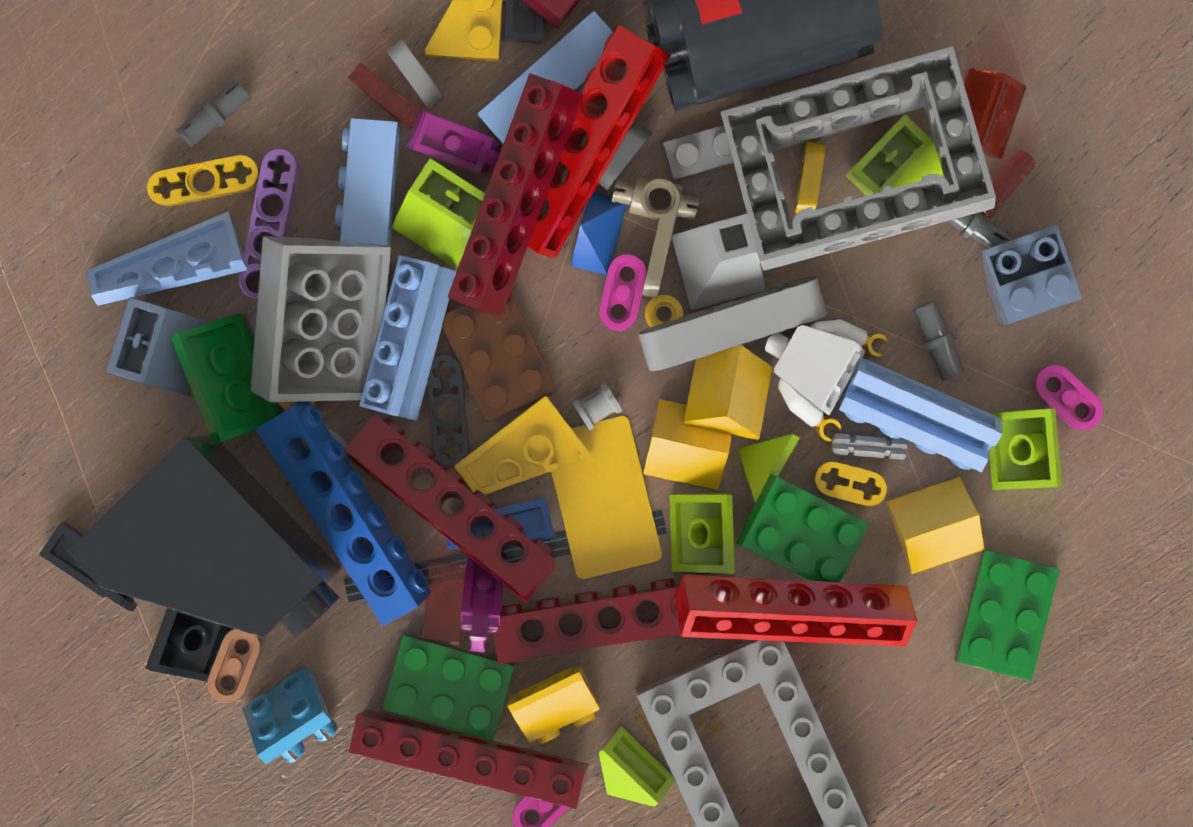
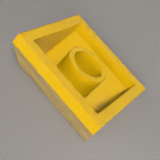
[683,345,773,440]
[643,399,732,490]
[886,477,984,574]

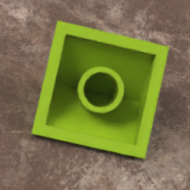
[989,408,1062,490]
[669,493,735,574]

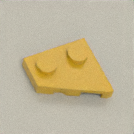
[425,0,503,61]

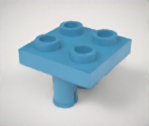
[242,666,338,764]

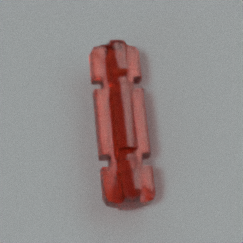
[982,150,1036,219]

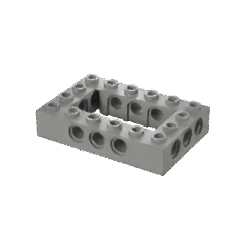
[721,46,996,271]
[636,640,868,827]

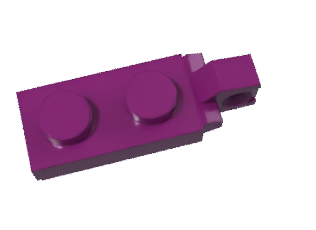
[406,109,501,174]
[461,556,507,652]

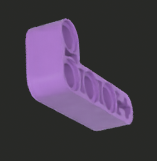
[239,149,301,300]

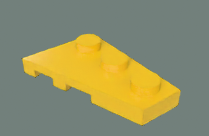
[454,396,593,494]

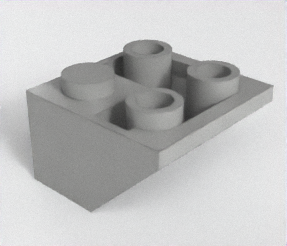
[671,214,766,310]

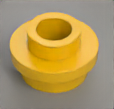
[645,295,683,327]

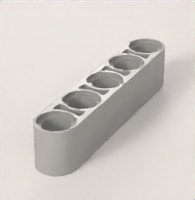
[638,277,827,371]

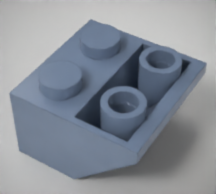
[982,225,1083,326]
[106,297,210,396]

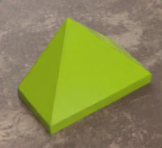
[737,434,799,502]
[599,726,675,807]

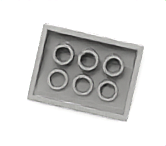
[250,236,391,402]

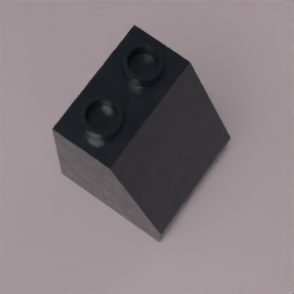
[66,436,341,638]

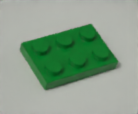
[170,313,281,446]
[736,474,869,582]
[954,550,1060,681]
[382,634,515,741]

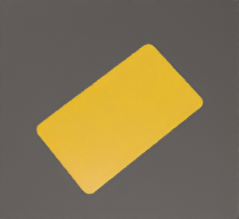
[551,416,662,579]

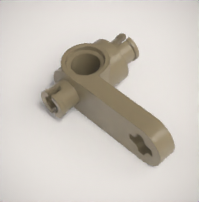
[612,175,700,299]

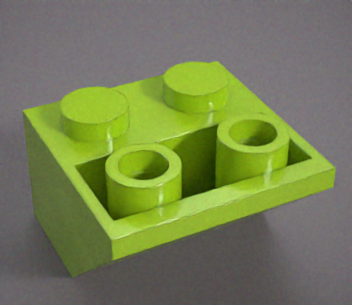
[845,114,944,196]
[391,158,485,269]

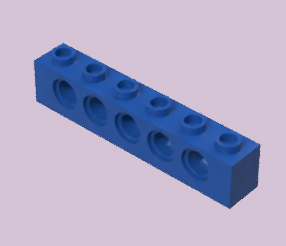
[255,401,432,626]

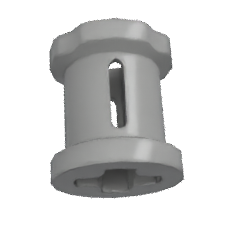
[572,382,623,431]

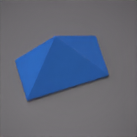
[571,192,627,275]

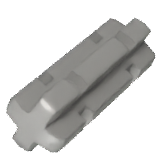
[831,433,907,460]

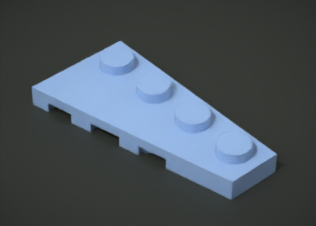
[86,211,248,306]

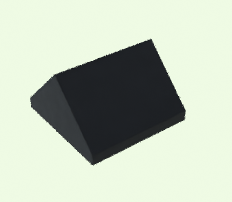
[146,608,231,682]

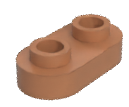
[207,629,262,703]

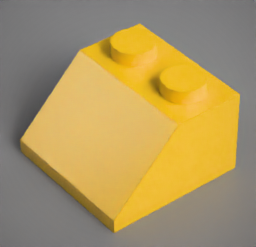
[508,663,600,744]

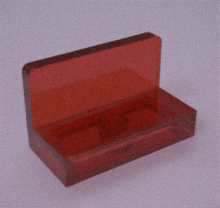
[964,68,1027,159]
[422,561,467,645]

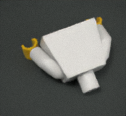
[765,319,888,441]

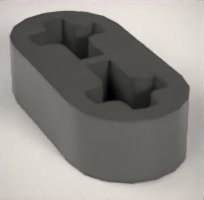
[598,121,653,191]

